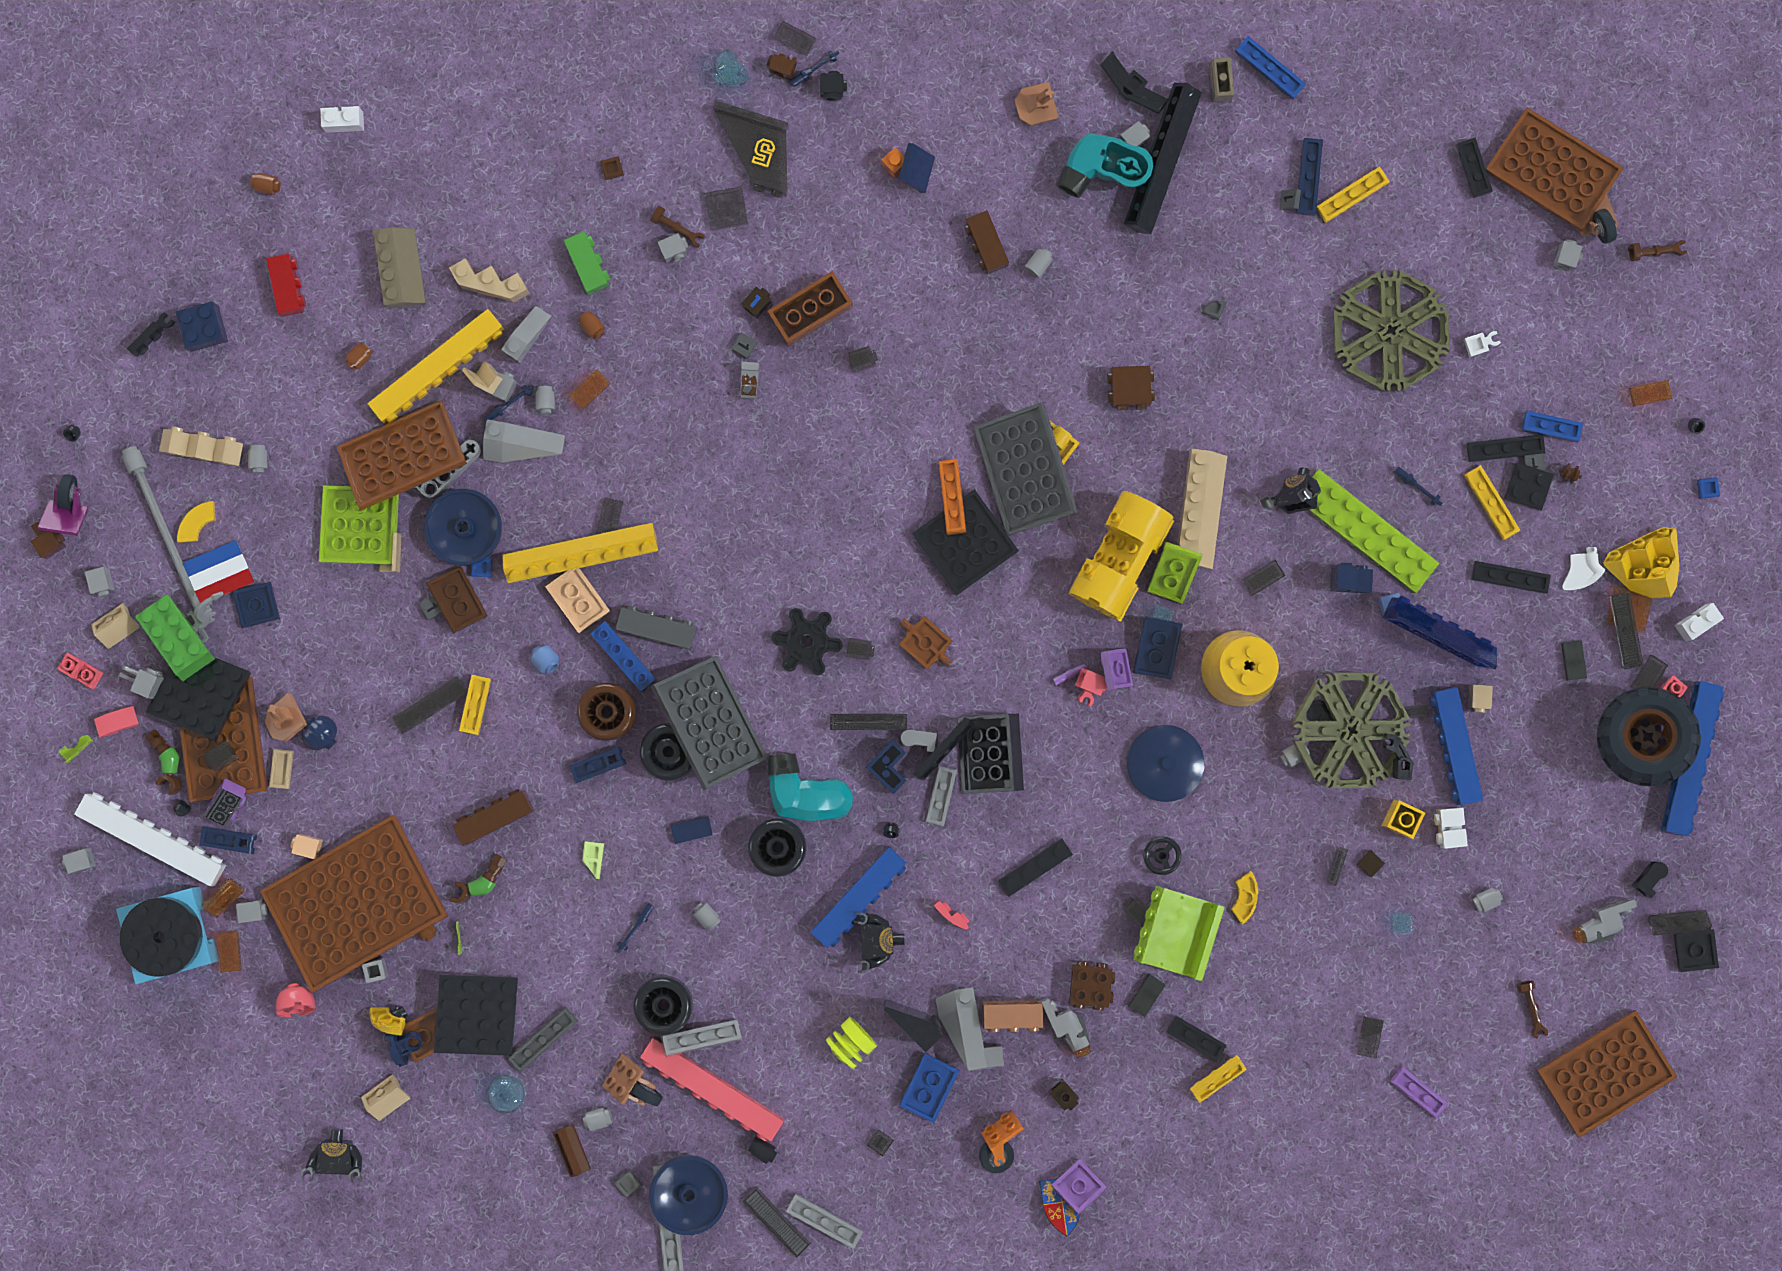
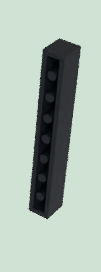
[1124,83,1202,234]

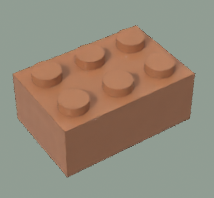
[982,1000,1043,1032]

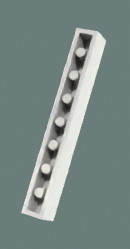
[74,792,226,886]

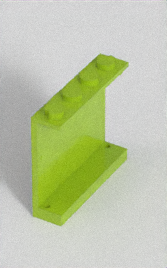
[1133,886,1225,981]

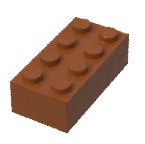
[767,271,853,347]

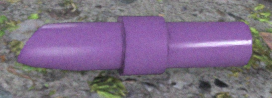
[1052,664,1087,686]

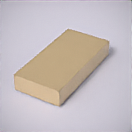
[269,749,294,789]

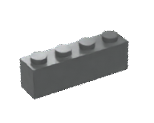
[616,605,697,650]

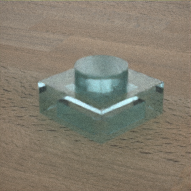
[1151,604,1175,621]
[1391,913,1413,934]

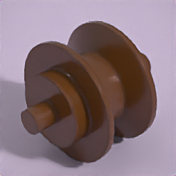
[1559,463,1582,484]

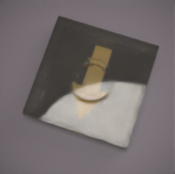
[704,186,749,231]

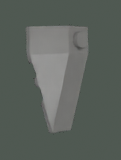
[483,420,565,463]
[936,987,987,1071]

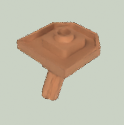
[1015,82,1059,126]
[265,693,307,741]

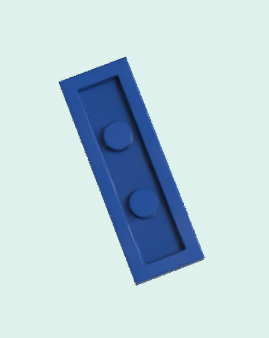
[1522,411,1583,442]

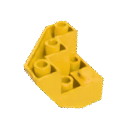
[1603,527,1679,599]

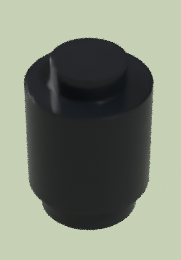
[748,1137,778,1164]

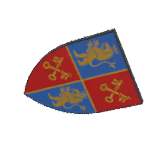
[1039,1179,1081,1237]

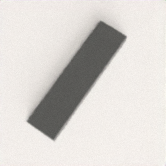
[507,1007,578,1073]

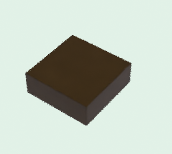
[1357,850,1385,877]

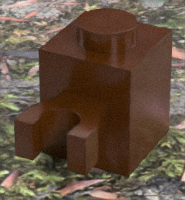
[30,522,66,559]

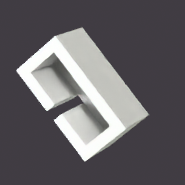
[320,106,364,133]
[1674,603,1724,641]
[1434,807,1468,849]

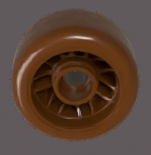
[577,683,637,741]

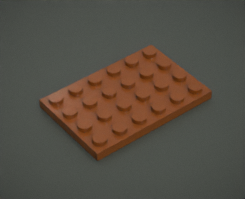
[1486,107,1624,232]
[337,400,467,511]
[180,677,268,802]
[1536,1010,1677,1138]

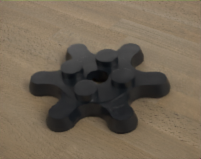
[771,608,843,675]

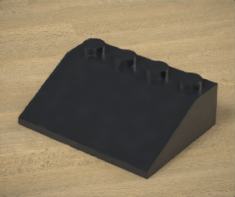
[957,713,1024,794]
[884,999,943,1052]

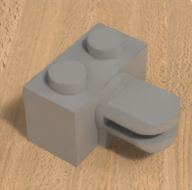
[119,665,164,699]

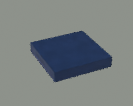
[899,143,935,193]
[232,582,280,629]

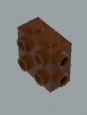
[1107,366,1155,411]
[1069,961,1115,1011]

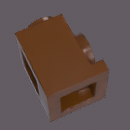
[767,54,797,81]

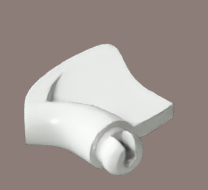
[1562,547,1605,590]

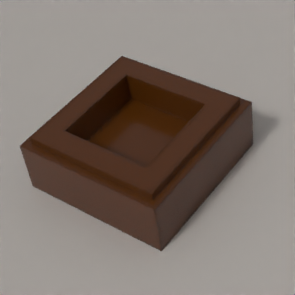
[600,156,624,180]

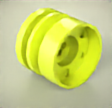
[826,1016,877,1069]

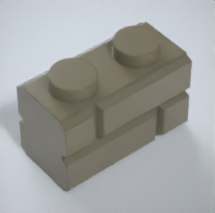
[1209,57,1234,102]

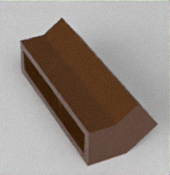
[552,1123,591,1178]

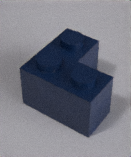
[1330,563,1373,594]
[866,740,907,794]

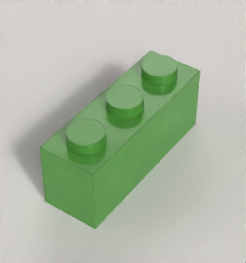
[564,231,610,295]

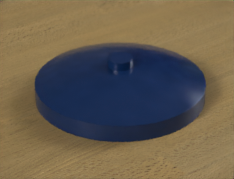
[424,489,502,566]
[1127,725,1204,802]
[649,1155,728,1235]

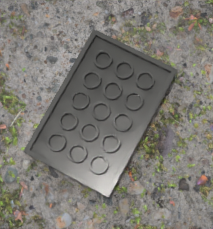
[974,402,1078,536]
[651,656,768,791]

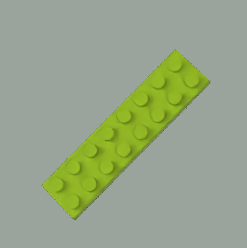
[1309,469,1440,593]

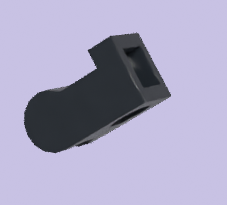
[1632,861,1668,898]

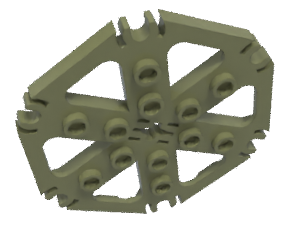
[1333,270,1450,392]
[1291,672,1411,788]

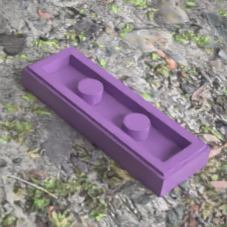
[1390,1066,1448,1119]

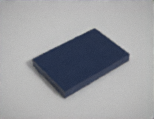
[1133,616,1183,680]

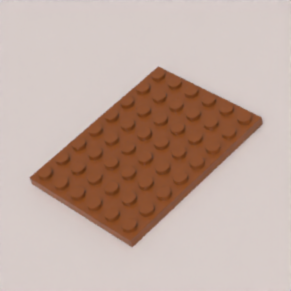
[260,814,448,993]

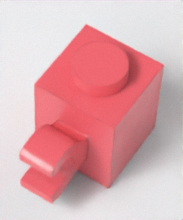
[1075,668,1107,706]

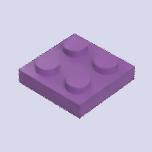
[1101,648,1133,690]
[1051,1159,1107,1215]

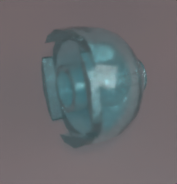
[714,49,750,88]
[487,1074,527,1114]

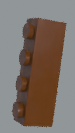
[453,789,535,846]

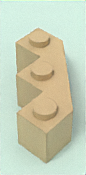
[449,258,530,303]
[159,426,243,466]

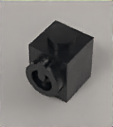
[820,71,847,101]

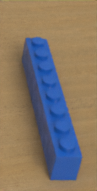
[1661,681,1724,836]

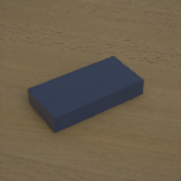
[671,816,713,844]

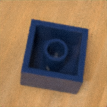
[175,301,228,352]

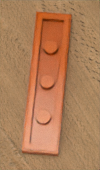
[939,459,966,535]

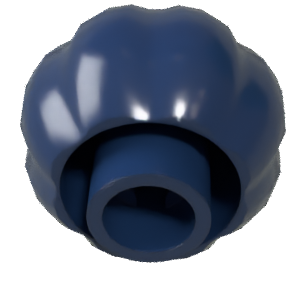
[302,716,337,750]

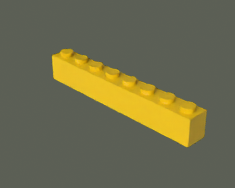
[367,309,505,424]
[503,523,658,583]

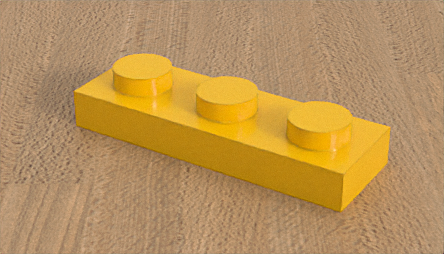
[459,675,491,735]
[1190,1055,1247,1103]

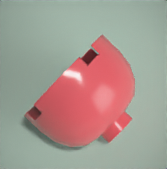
[276,983,316,1017]

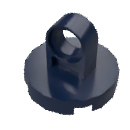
[386,1031,423,1067]

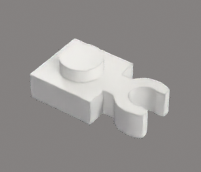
[1463,331,1501,358]

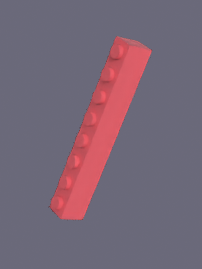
[640,1036,784,1141]

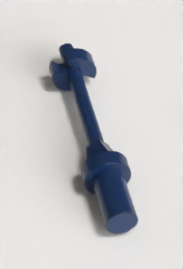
[790,50,839,87]
[484,385,534,420]
[1394,466,1443,506]
[617,903,654,954]

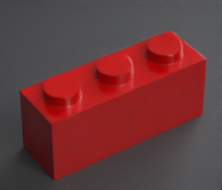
[266,253,306,317]

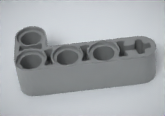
[416,440,482,499]

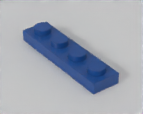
[1235,36,1306,100]

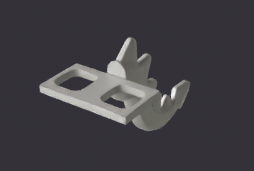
[185,592,224,643]

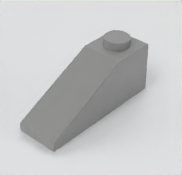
[501,306,552,364]

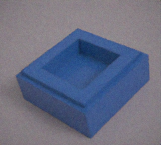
[1697,477,1720,499]
[471,558,492,578]

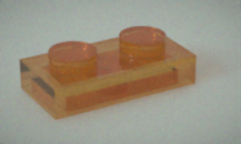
[569,369,611,410]
[1629,380,1672,407]
[202,877,245,918]
[217,932,242,973]

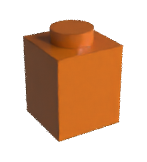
[881,147,905,178]

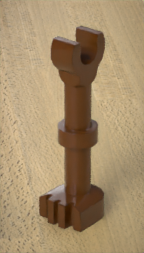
[650,206,705,248]
[1628,240,1687,261]
[1516,980,1548,1039]

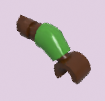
[145,730,182,795]
[449,854,507,904]

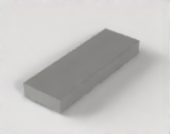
[925,766,957,826]

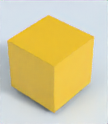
[1381,800,1425,839]

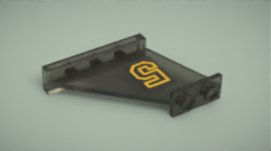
[713,100,789,198]

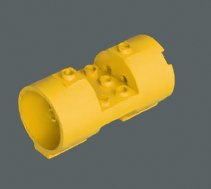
[1069,491,1174,622]

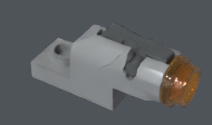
[1572,898,1637,944]
[1040,998,1091,1058]

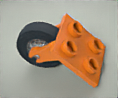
[979,1110,1024,1174]

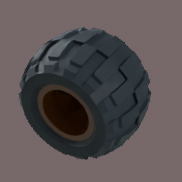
[1597,687,1701,787]

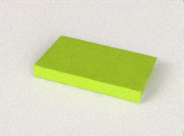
[1146,542,1202,604]

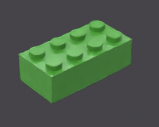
[135,594,215,681]

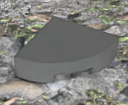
[1201,301,1227,320]

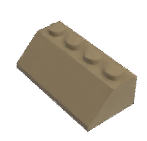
[373,227,426,309]

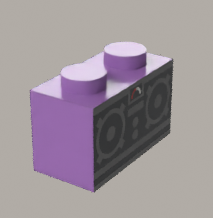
[204,778,246,827]

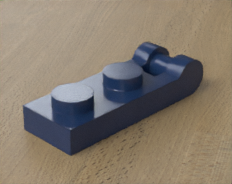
[569,746,627,783]
[199,826,257,854]

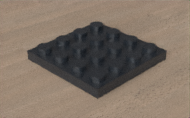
[912,489,1019,596]
[146,657,251,742]
[433,974,518,1056]

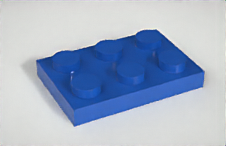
[899,1053,960,1123]

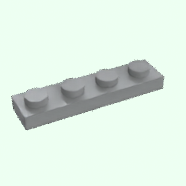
[661,1020,742,1057]
[786,1193,863,1249]

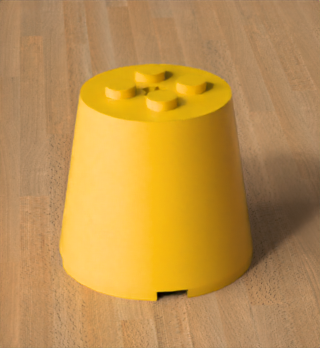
[1201,630,1279,707]

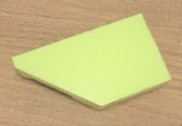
[582,841,604,879]

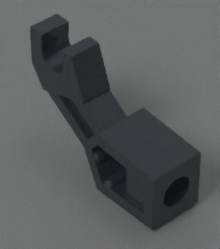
[1383,734,1414,780]

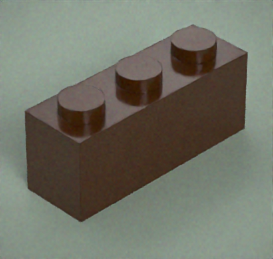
[964,210,1009,275]

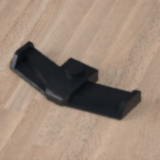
[1100,51,1168,114]

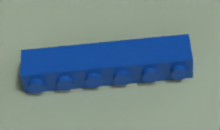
[1429,687,1484,805]
[810,846,906,948]

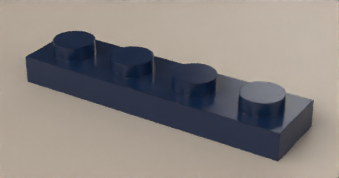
[1296,138,1323,216]

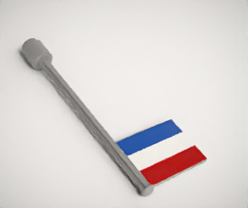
[122,446,255,610]

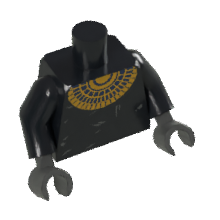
[1260,467,1321,514]
[854,912,905,973]
[301,1129,363,1183]

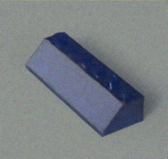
[1382,596,1497,670]

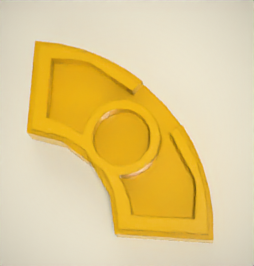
[177,501,216,543]
[1231,871,1258,925]
[369,1007,405,1035]

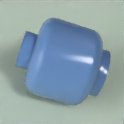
[530,645,559,674]

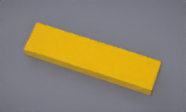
[1316,166,1390,223]
[1463,465,1520,540]

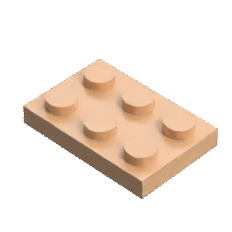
[545,568,610,634]

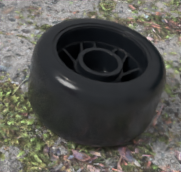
[640,723,693,781]
[748,818,807,877]
[634,975,693,1036]

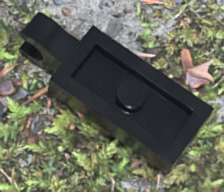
[127,312,175,357]

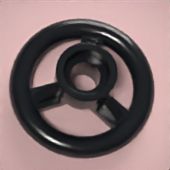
[1143,837,1182,875]

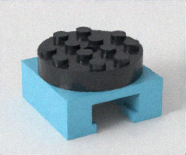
[116,887,219,984]

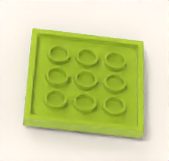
[319,486,399,565]

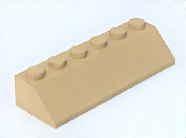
[1177,449,1227,569]

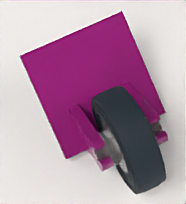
[38,474,88,536]

